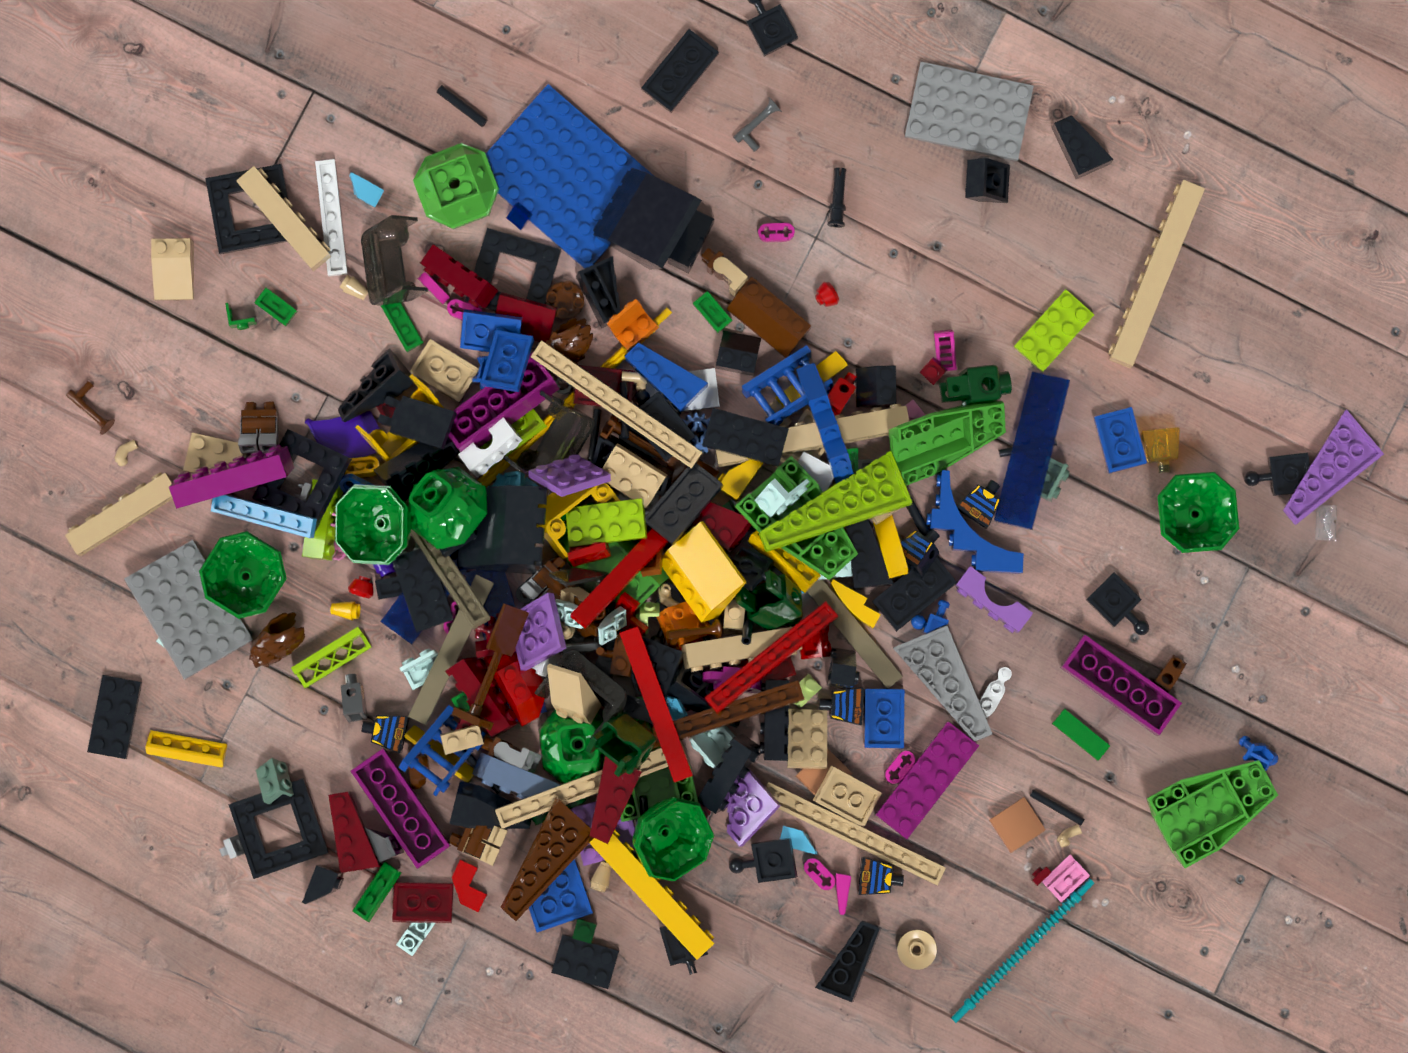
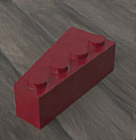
[420,244,498,309]
[691,502,752,552]
[445,657,517,737]
[590,756,642,844]
[328,792,381,873]

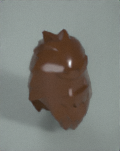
[545,318,593,375]
[249,612,305,668]

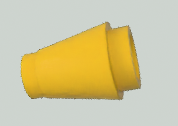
[330,601,361,621]

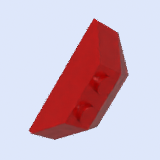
[483,652,548,727]

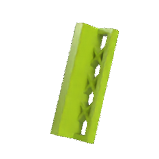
[291,627,372,689]

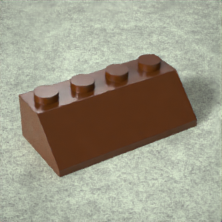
[726,276,811,358]

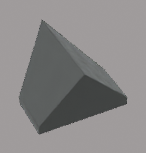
[364,827,404,863]

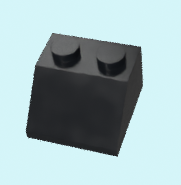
[965,158,1010,203]
[716,330,761,376]
[856,365,897,408]
[302,865,344,904]

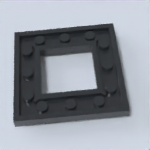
[205,164,289,255]
[465,228,562,311]
[252,429,352,529]
[588,629,684,725]
[228,778,329,879]

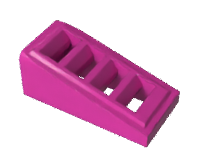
[934,330,957,371]
[835,873,852,915]

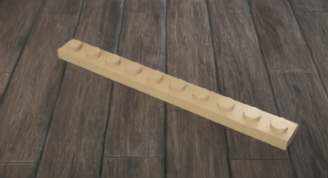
[531,341,703,468]
[495,740,688,828]
[766,782,946,886]

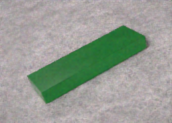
[378,292,423,352]
[1052,709,1110,761]
[352,862,402,922]

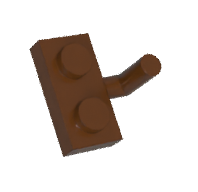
[596,635,632,677]

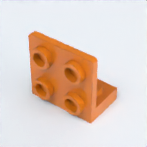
[607,299,659,352]
[657,601,710,649]

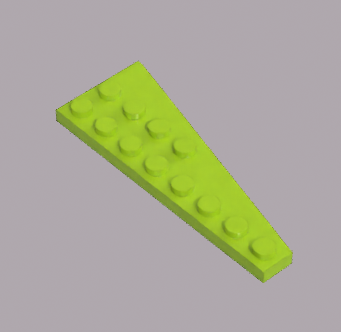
[759,451,913,552]

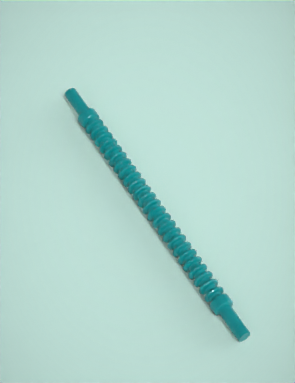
[951,878,1095,1023]

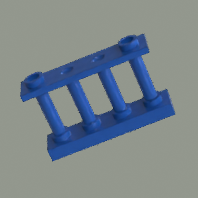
[742,345,833,426]
[399,705,486,796]

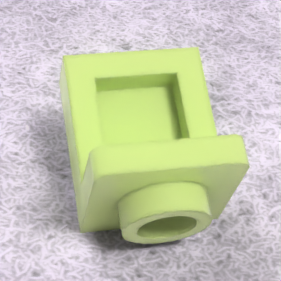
[636,602,660,634]
[794,674,822,708]

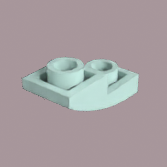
[555,599,584,629]
[598,606,627,645]
[396,923,436,956]

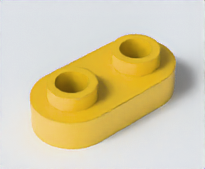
[344,456,380,478]

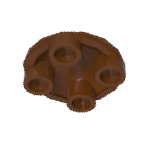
[546,281,584,320]

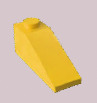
[718,460,763,501]

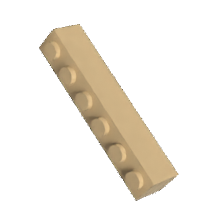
[236,166,331,272]
[65,472,173,556]
[681,627,803,672]

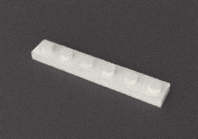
[315,159,348,277]

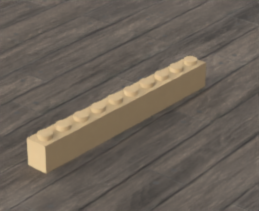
[1108,180,1205,369]
[715,404,909,467]

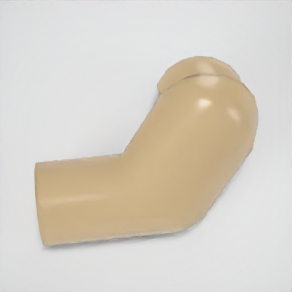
[622,371,647,391]
[114,440,138,466]
[658,584,679,607]
[560,621,575,639]
[1057,824,1082,848]

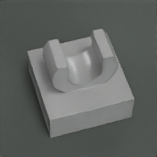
[294,483,312,502]
[219,835,245,859]

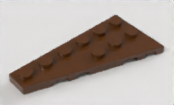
[501,797,593,921]

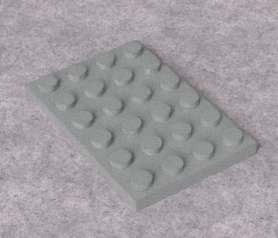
[905,62,1034,161]
[124,540,253,680]

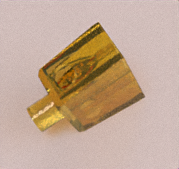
[1140,427,1180,473]

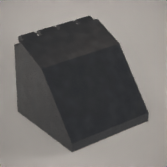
[593,168,702,270]
[457,485,548,575]

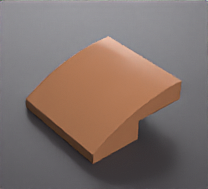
[796,749,853,795]
[989,797,1046,853]

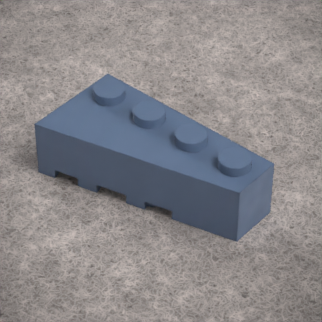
[472,752,560,799]

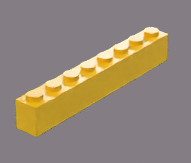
[589,830,715,960]

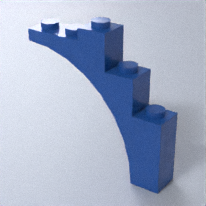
[796,363,853,484]
[926,470,1024,574]

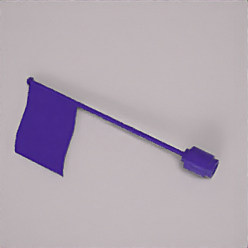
[305,411,395,578]

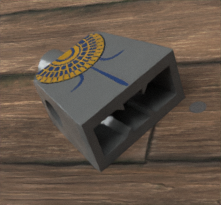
[341,674,368,722]

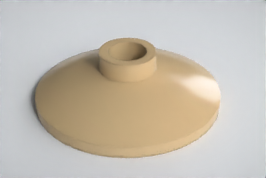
[897,930,937,970]

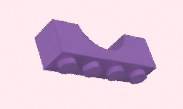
[955,566,1033,633]

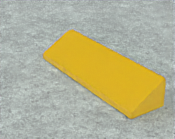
[775,351,848,408]
[872,515,908,578]
[748,530,821,593]
[404,725,474,782]
[145,730,227,768]

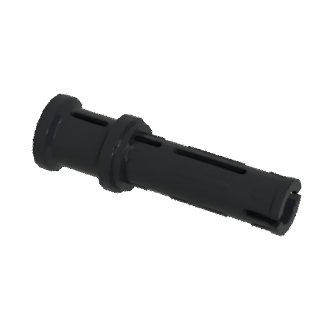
[827,168,847,228]

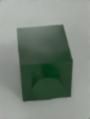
[572,918,597,944]

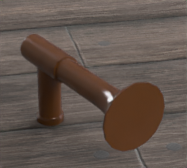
[66,380,115,435]
[666,619,722,649]

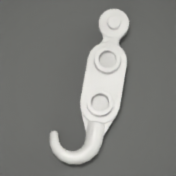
[979,667,1012,718]

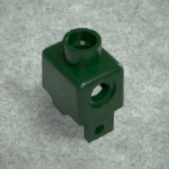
[939,365,1012,406]
[736,570,803,631]
[586,713,657,777]

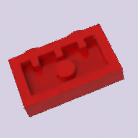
[567,542,611,567]
[800,625,831,659]

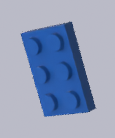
[460,309,522,352]
[480,330,534,392]
[1093,407,1147,473]
[864,689,905,748]

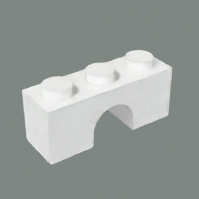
[458,417,523,478]

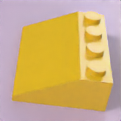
[662,521,746,622]

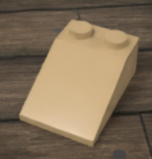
[151,238,194,300]
[547,664,602,724]

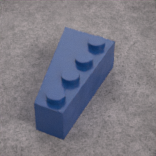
[625,342,708,414]

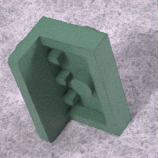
[1030,457,1070,502]
[256,758,294,804]

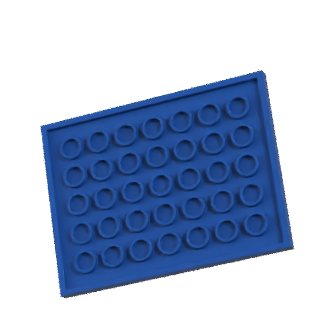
[486,84,654,269]

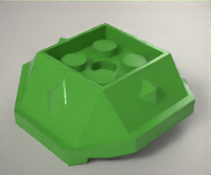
[413,143,499,230]

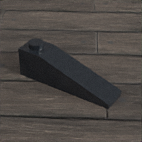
[338,349,414,422]

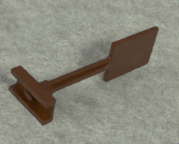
[600,414,719,483]
[452,604,529,730]

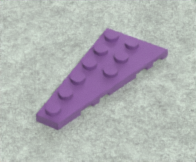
[1283,409,1384,525]

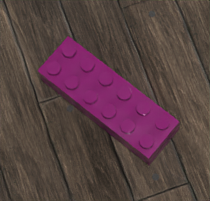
[449,352,560,452]
[169,445,295,509]
[1060,635,1182,736]
[875,722,979,839]
[350,749,451,869]

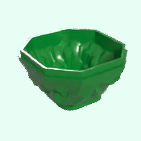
[409,467,487,549]
[1157,472,1239,553]
[335,484,412,565]
[199,531,287,619]
[538,708,612,784]
[632,797,714,881]

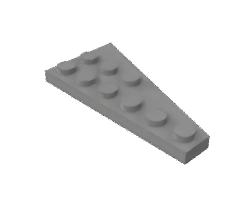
[893,626,993,742]

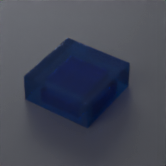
[506,202,533,230]

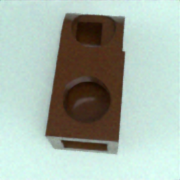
[1153,654,1187,693]

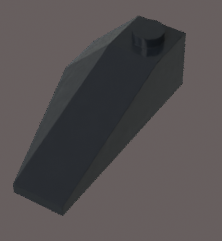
[668,660,740,728]
[449,781,532,829]

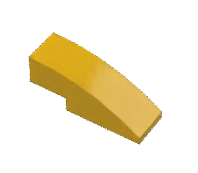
[831,580,881,629]

